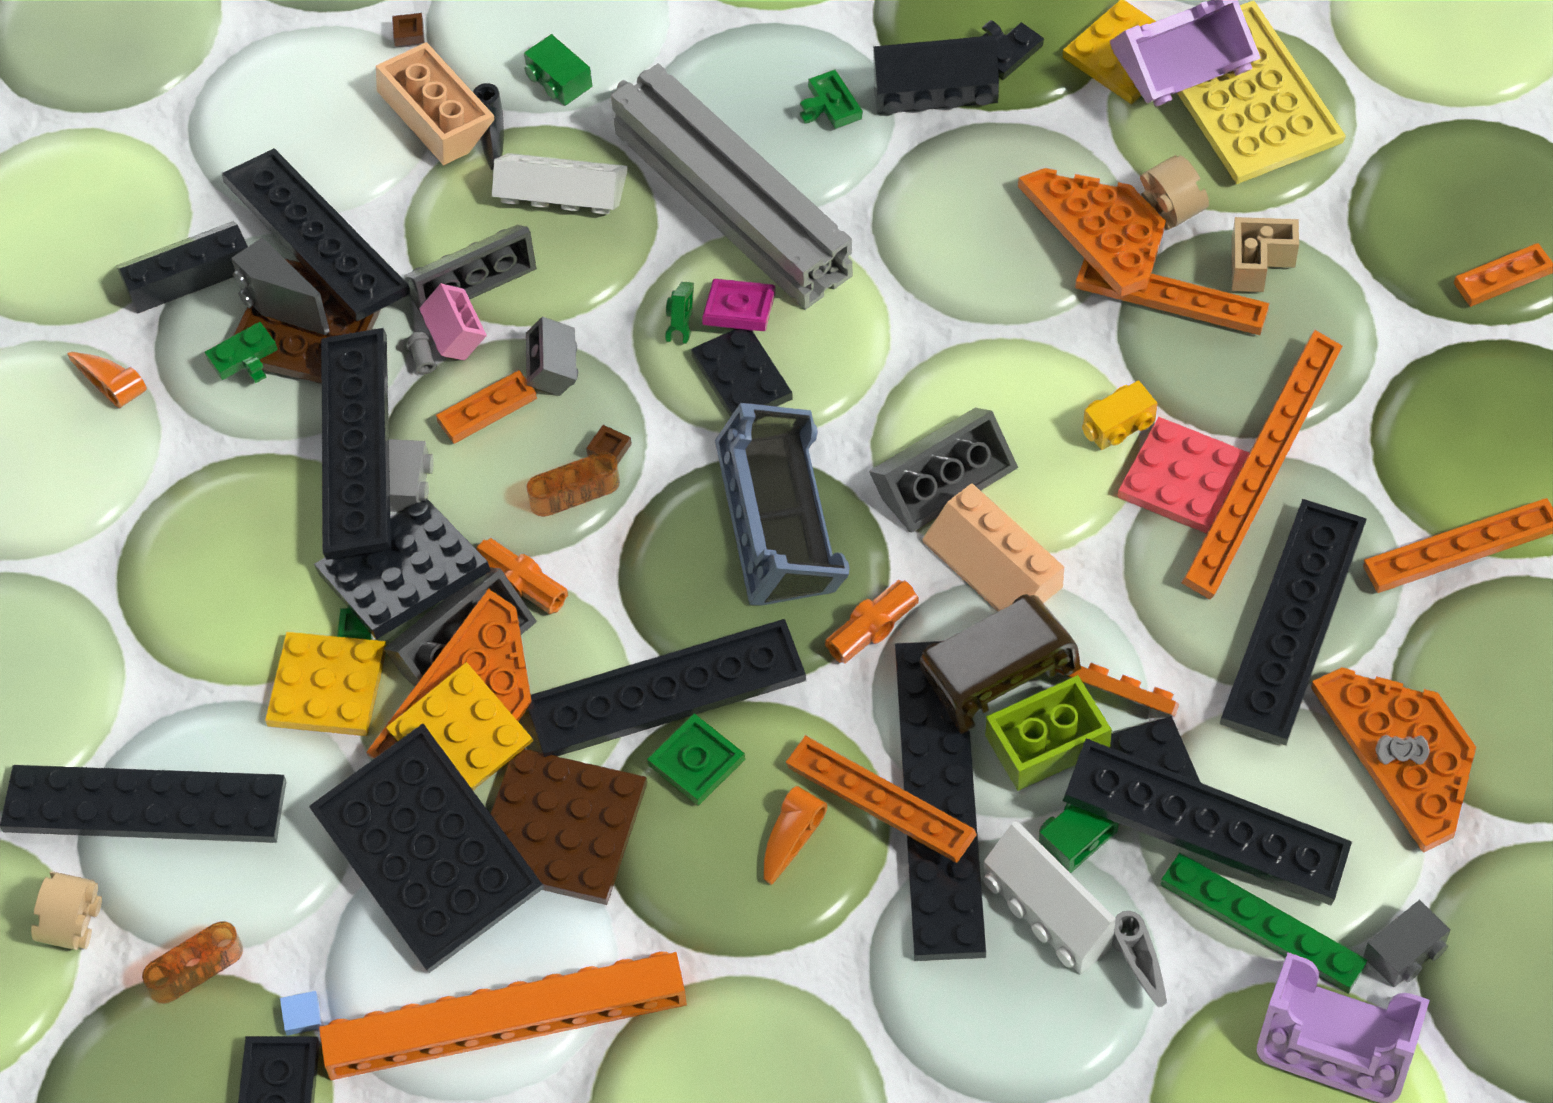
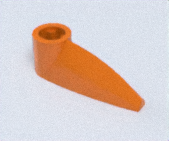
[67,352,147,408]
[764,786,828,885]

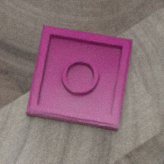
[702,279,776,331]

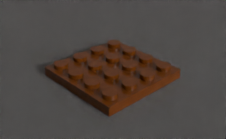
[234,259,381,384]
[491,749,647,905]

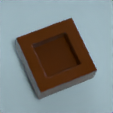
[392,13,425,46]
[586,425,632,468]

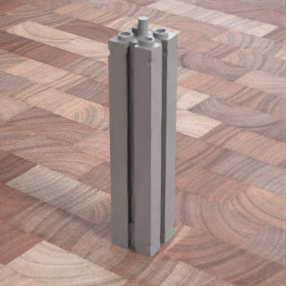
[611,63,853,310]

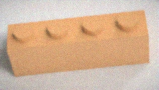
[376,42,494,166]
[923,483,1065,612]

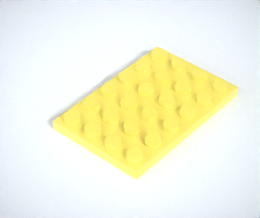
[1177,0,1346,184]

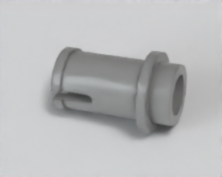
[406,332,437,374]

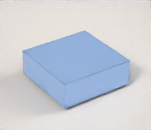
[280,991,322,1036]

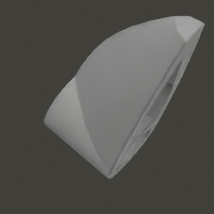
[1112,911,1167,1007]

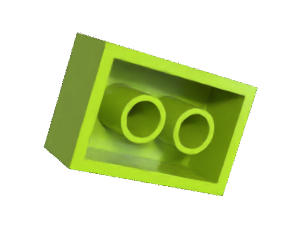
[985,675,1112,791]

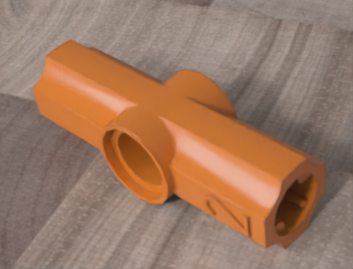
[476,538,568,614]
[825,579,919,664]

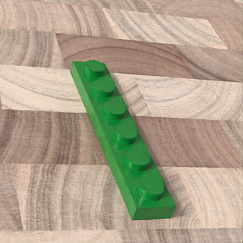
[1160,852,1368,994]

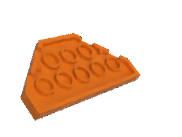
[1018,168,1166,297]
[366,589,532,759]
[1311,667,1476,853]

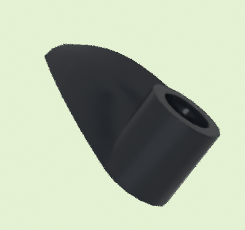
[473,83,504,170]

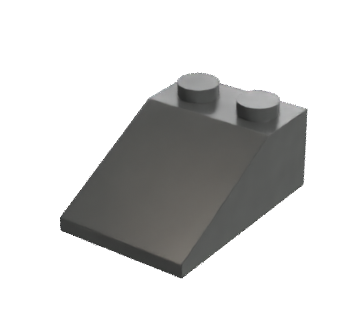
[231,238,330,335]

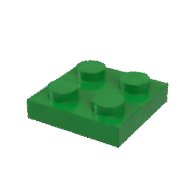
[647,713,746,806]

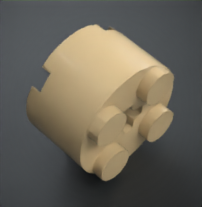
[1140,155,1209,230]
[31,871,102,950]

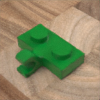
[799,69,863,129]
[665,282,694,344]
[205,322,278,383]

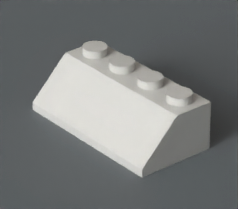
[492,153,628,214]
[983,820,1116,975]

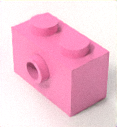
[419,283,487,361]

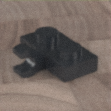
[982,20,1044,80]

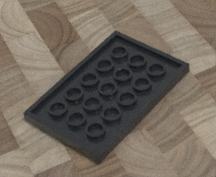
[309,724,545,973]

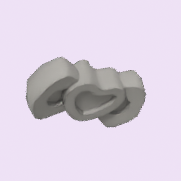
[1375,735,1430,765]

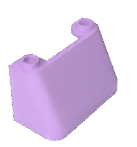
[1109,0,1261,107]
[1257,953,1430,1103]

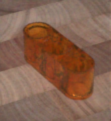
[526,452,620,517]
[142,921,243,1004]

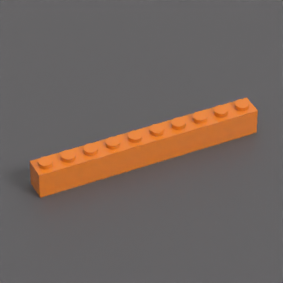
[319,951,687,1080]

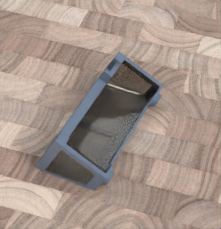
[715,403,849,606]

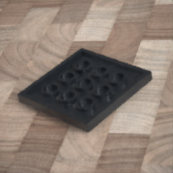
[314,498,491,640]

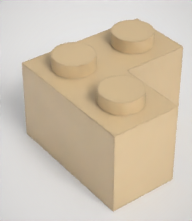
[1231,217,1299,292]

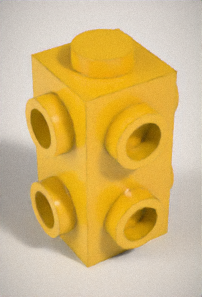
[1082,380,1157,450]

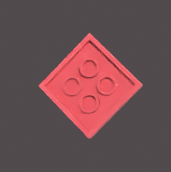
[1118,417,1249,534]

